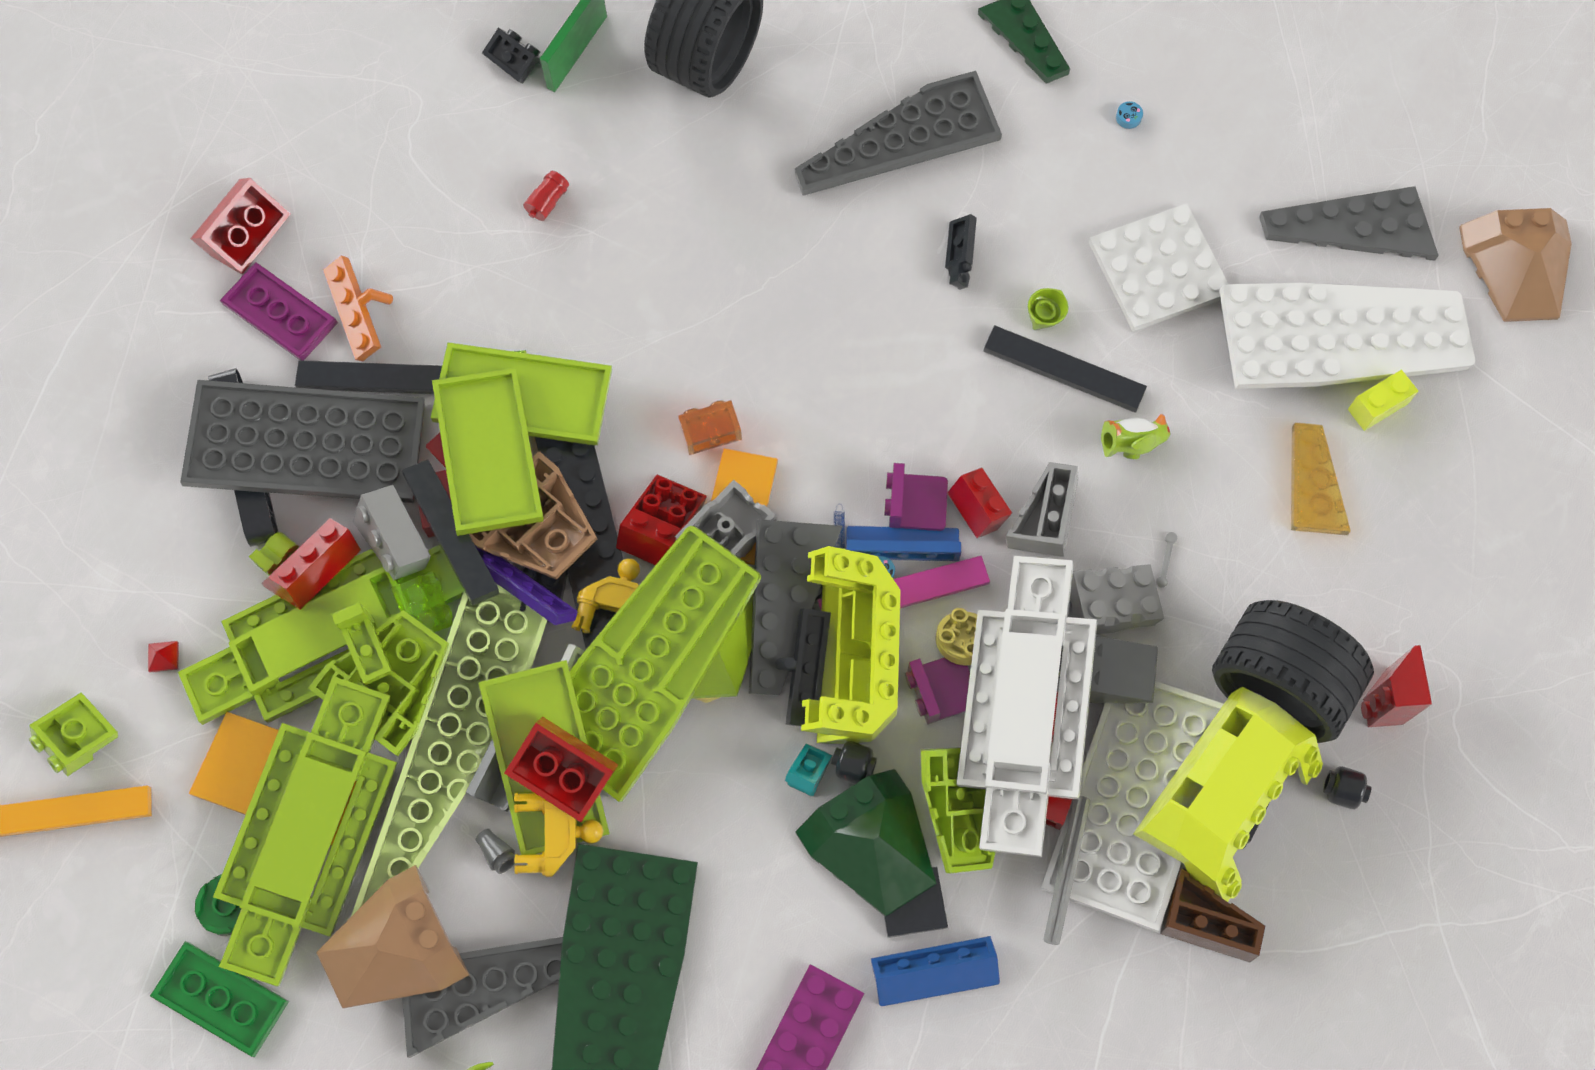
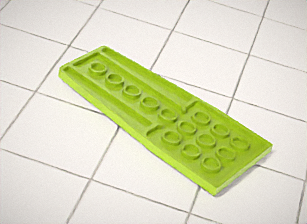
[570,526,761,802]

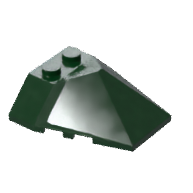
[795,769,936,917]

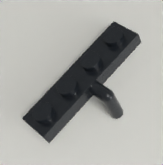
[775,608,831,727]

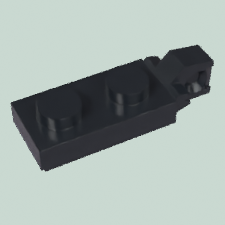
[945,214,977,290]

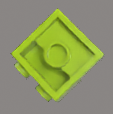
[29,692,118,776]

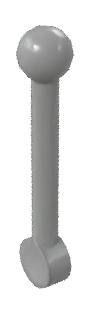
[1156,532,1177,587]

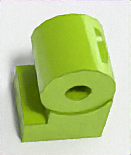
[248,532,299,576]

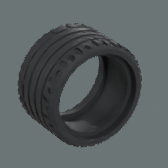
[644,0,763,98]
[1212,600,1374,743]

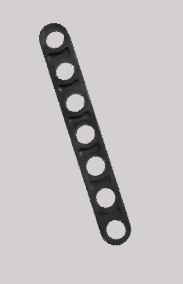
[208,368,279,547]

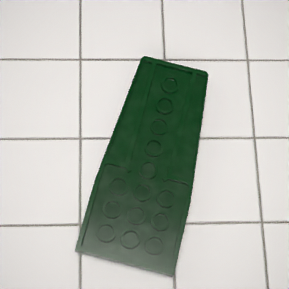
[551,844,698,1070]

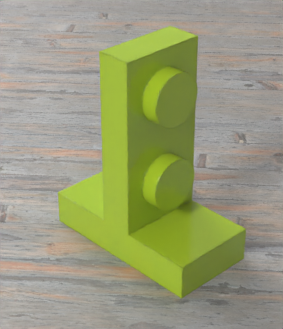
[331,602,393,685]

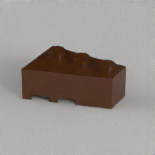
[1160,868,1266,963]

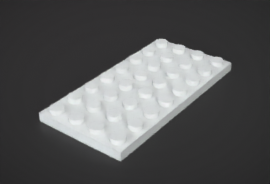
[1041,681,1223,933]

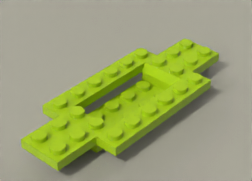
[178,544,464,725]
[213,676,398,987]

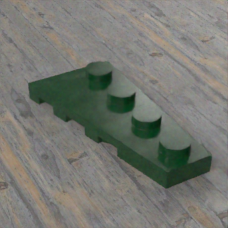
[978,0,1070,84]

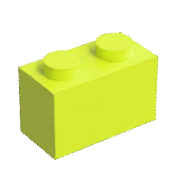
[1347,369,1419,431]

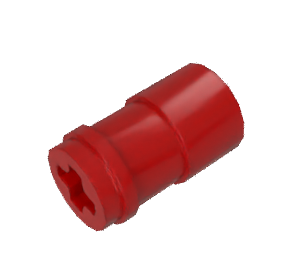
[523,170,569,221]

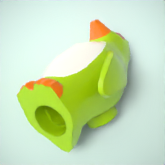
[1101,414,1171,459]

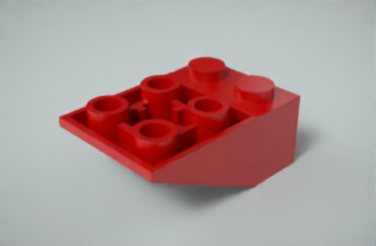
[616,474,707,565]

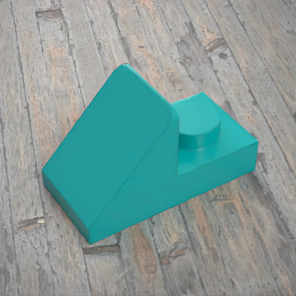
[785,744,832,796]

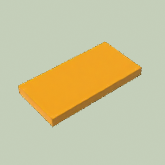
[711,448,778,565]

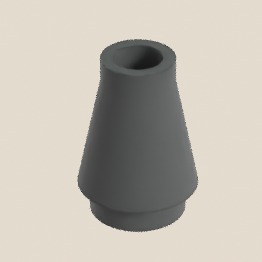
[475,829,515,874]

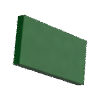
[540,0,607,92]
[150,941,289,1057]

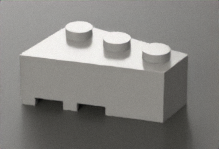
[1006,462,1078,557]
[353,485,431,580]

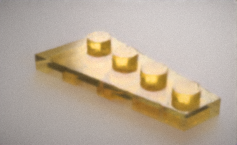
[1291,423,1351,535]

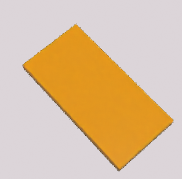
[188,712,357,846]

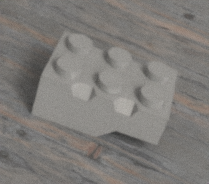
[675,480,777,559]
[1068,564,1164,634]

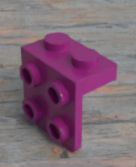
[884,463,948,531]
[905,657,970,725]

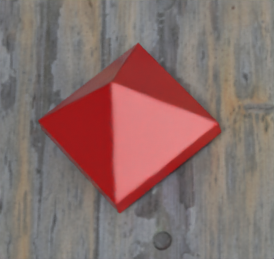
[148,641,179,673]

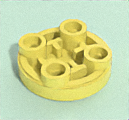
[935,608,977,665]

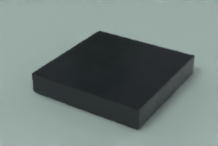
[884,867,948,938]

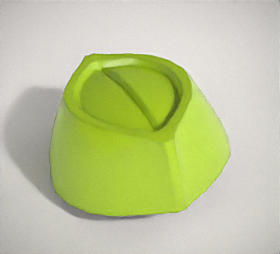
[1028,288,1069,330]

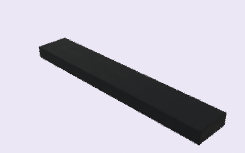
[983,325,1147,413]
[295,360,442,394]
[402,459,499,606]

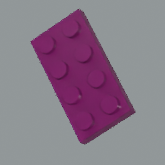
[756,964,865,1070]

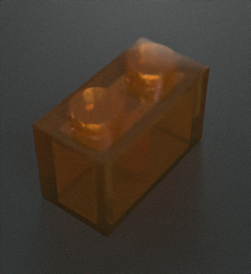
[678,400,742,455]

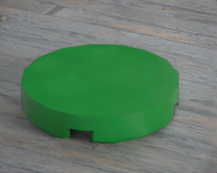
[195,874,242,936]

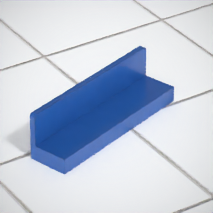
[846,526,961,561]
[871,936,1000,1006]

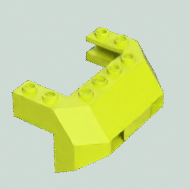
[801,546,901,744]
[1133,687,1323,902]

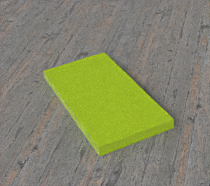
[431,342,612,446]
[432,368,544,536]
[478,660,610,855]

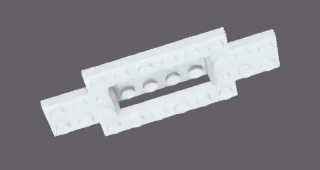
[957,556,1097,857]

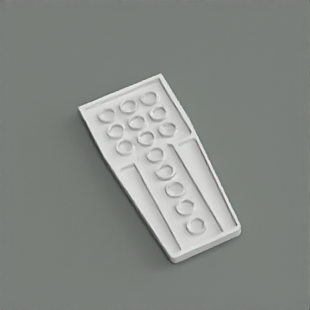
[1219,283,1475,389]

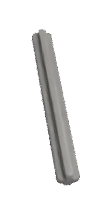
[1044,796,1090,945]

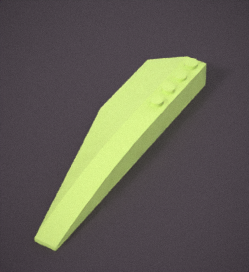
[351,585,547,917]

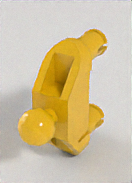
[571,559,640,633]
[514,793,603,877]

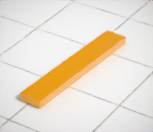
[0,785,152,837]

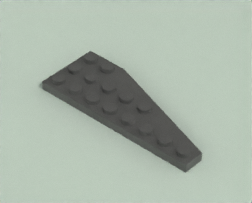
[795,71,1002,196]

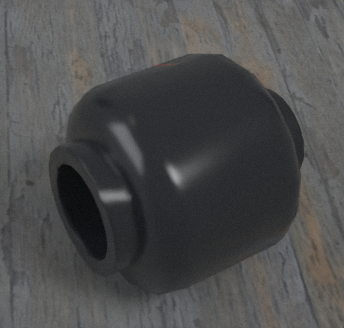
[831,741,877,784]
[1323,766,1372,809]

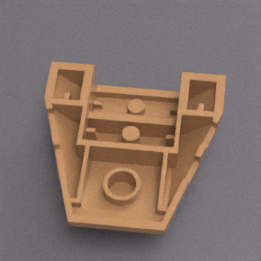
[1459,208,1572,322]
[469,451,597,579]
[316,865,469,1008]

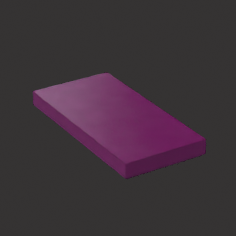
[220,262,338,361]

